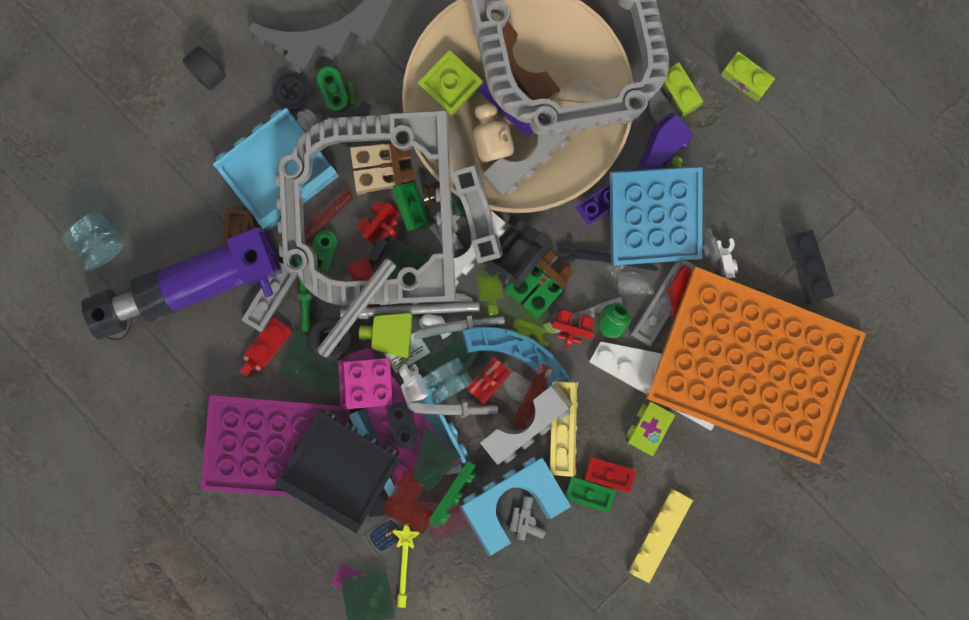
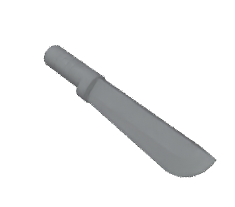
[543,297,624,333]

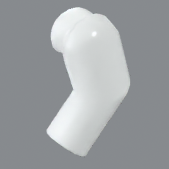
[419,313,452,339]

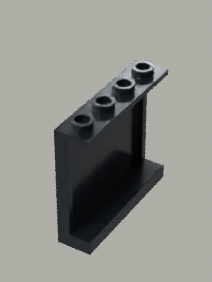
[274,409,400,534]

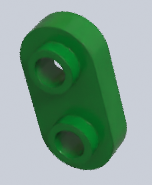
[317,67,349,113]
[312,231,338,274]

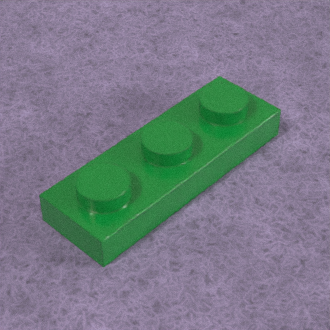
[429,461,477,529]

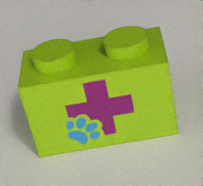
[721,51,775,102]
[661,63,703,119]
[626,402,675,456]

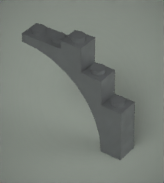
[248,0,397,74]

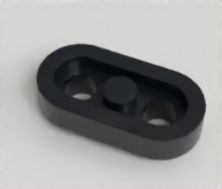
[387,403,418,449]

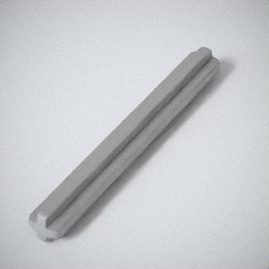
[317,259,396,357]

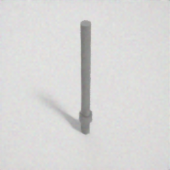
[340,302,479,319]

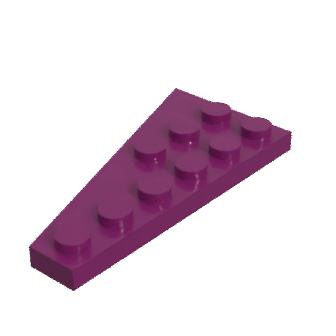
[347,347,461,487]

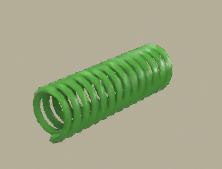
[348,81,356,105]

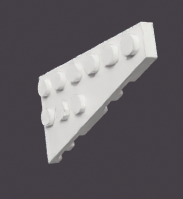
[589,342,714,431]

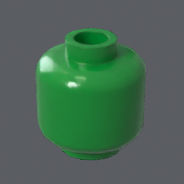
[597,303,631,338]

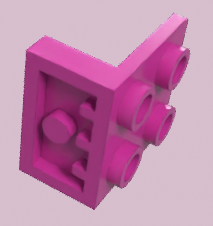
[338,358,392,409]

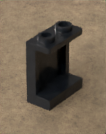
[482,216,553,288]

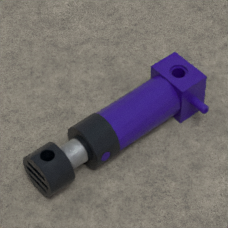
[81,228,283,340]

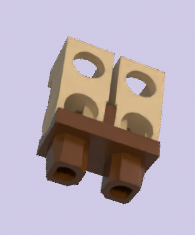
[350,143,414,195]

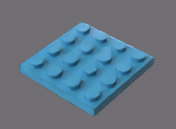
[610,166,703,266]

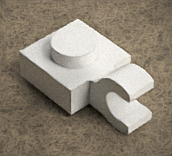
[716,238,738,280]
[399,364,428,404]

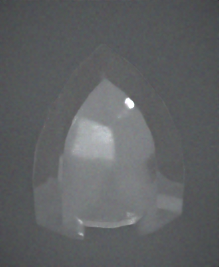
[618,272,654,295]

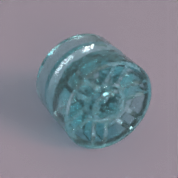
[422,357,474,404]

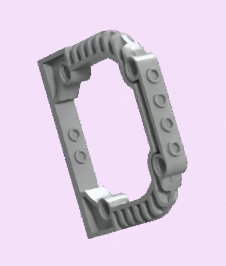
[467,0,669,136]
[276,111,456,305]

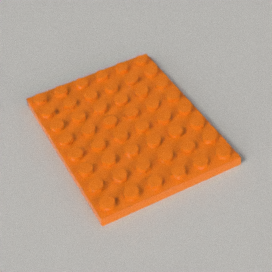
[645,267,866,464]

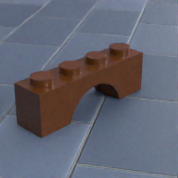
[499,18,561,100]

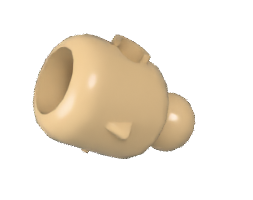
[473,103,514,163]

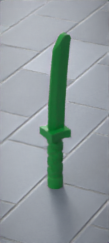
[297,254,312,332]

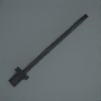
[558,246,658,272]

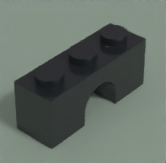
[786,229,834,305]

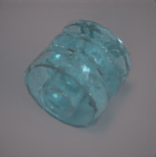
[61,211,126,272]

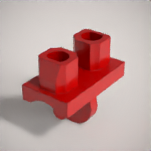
[357,201,400,245]
[550,308,594,349]
[466,357,512,404]

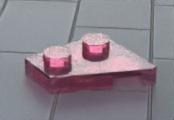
[415,501,470,544]

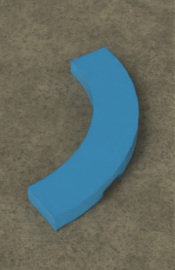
[462,327,571,389]

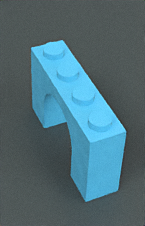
[460,457,571,556]

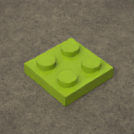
[417,50,483,116]

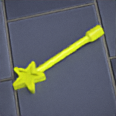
[393,522,419,608]

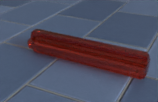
[304,189,353,243]
[512,363,553,429]

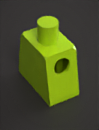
[359,313,413,359]

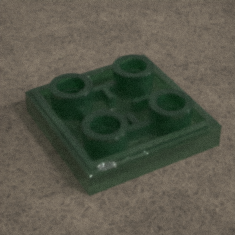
[340,570,395,620]

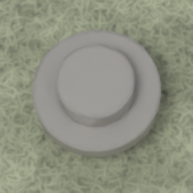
[297,109,318,130]

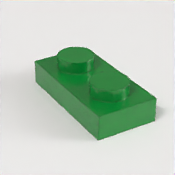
[393,182,430,231]
[565,476,616,513]

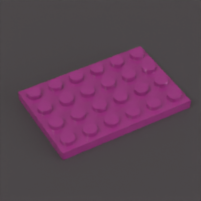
[200,395,350,497]

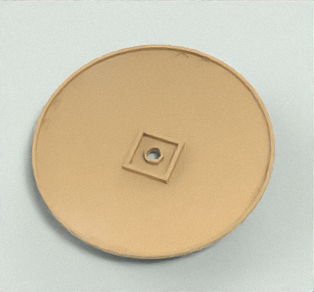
[402,0,634,213]

